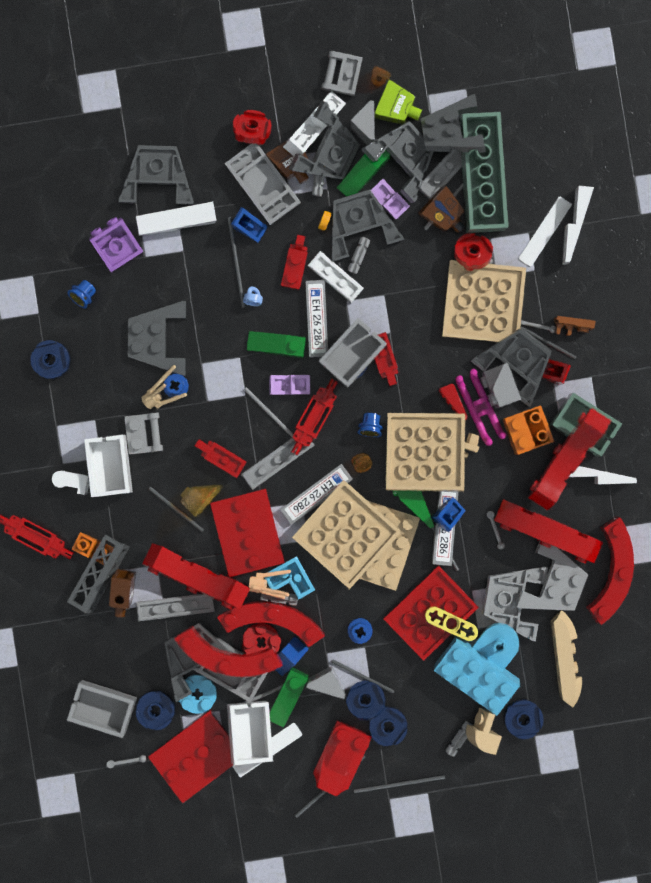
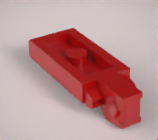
[281,235,308,290]
[375,332,398,386]
[195,439,247,478]

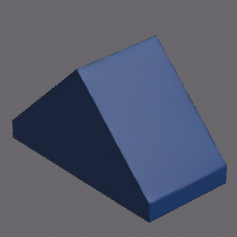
[231,207,268,243]
[431,497,466,532]
[275,635,309,676]

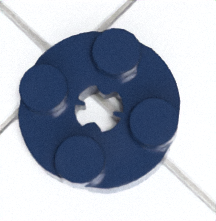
[30,340,70,379]
[346,680,386,720]
[136,690,175,730]
[504,699,543,739]
[369,706,407,746]

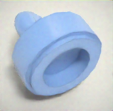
[243,287,263,306]

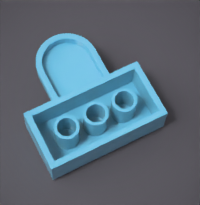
[434,623,520,716]

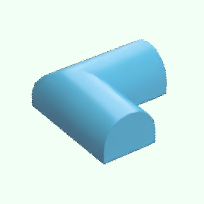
[264,556,315,600]

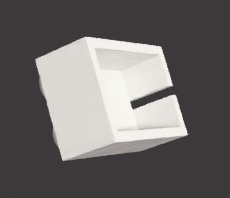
[84,435,133,497]
[227,701,273,765]

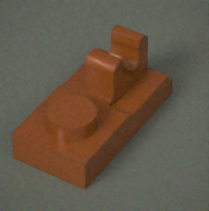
[554,316,595,336]

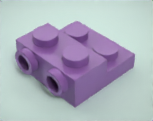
[89,217,143,272]

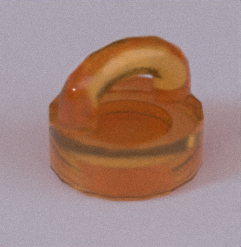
[371,66,391,86]
[351,453,372,473]

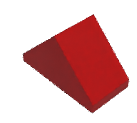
[542,359,571,385]

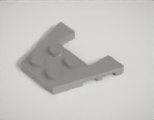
[514,540,588,611]
[482,567,548,641]

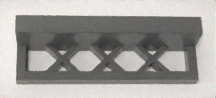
[67,535,130,614]

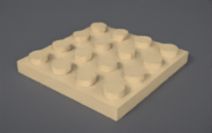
[442,260,526,342]
[386,413,465,492]
[292,480,401,589]
[323,500,420,591]

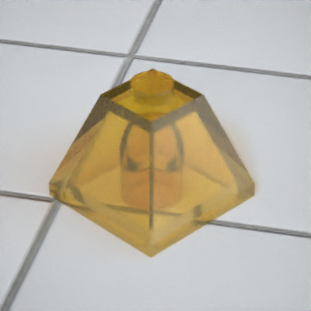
[180,485,224,517]

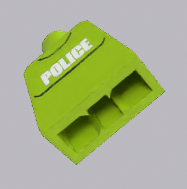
[374,80,422,125]

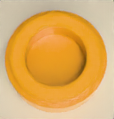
[318,211,331,231]

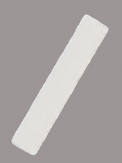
[519,197,572,267]
[232,723,302,777]

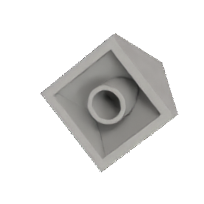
[350,101,374,145]
[306,666,345,699]

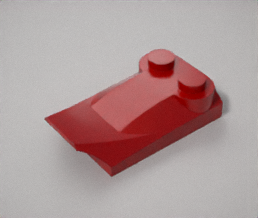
[313,720,372,796]

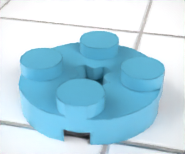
[179,674,217,714]

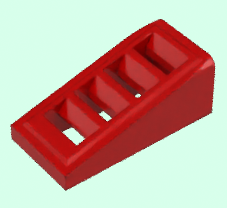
[438,383,468,420]

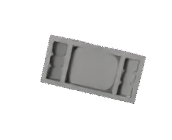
[225,144,301,225]
[194,635,268,703]

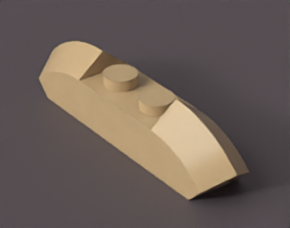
[551,610,582,707]

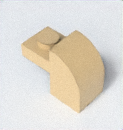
[466,708,502,755]

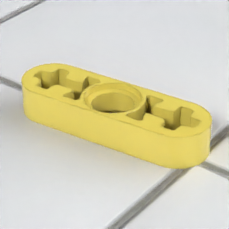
[425,606,478,641]

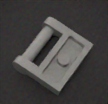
[321,51,363,96]
[125,413,163,455]

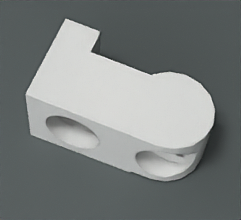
[52,471,89,495]

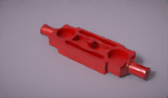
[291,379,338,456]
[0,515,74,560]

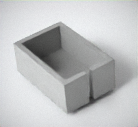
[319,318,387,388]
[67,680,137,738]

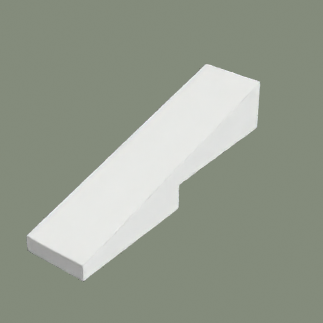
[283,91,346,156]
[562,186,594,265]
[136,202,216,236]
[569,466,637,484]

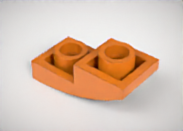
[72,532,114,565]

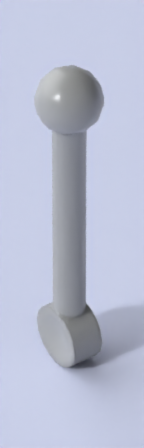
[521,320,556,333]
[486,511,505,550]
[107,755,147,768]

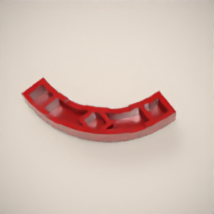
[529,408,611,510]
[494,500,603,564]
[586,516,634,625]
[142,543,250,610]
[217,601,325,647]
[174,626,283,677]

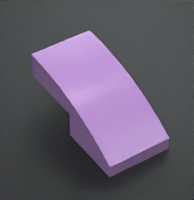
[371,179,410,220]
[269,375,310,395]

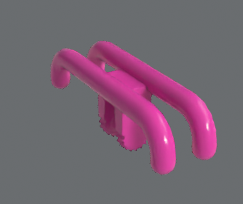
[456,369,507,446]

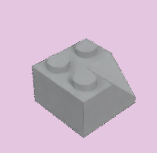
[480,363,521,409]

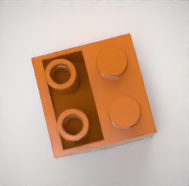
[502,405,554,455]

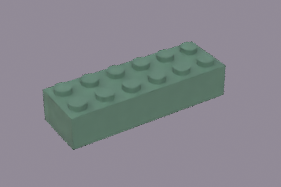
[459,112,508,233]

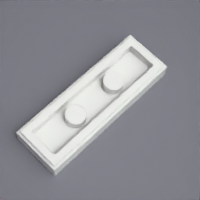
[308,251,364,303]

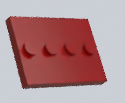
[210,489,285,577]
[383,565,479,661]
[148,710,233,803]

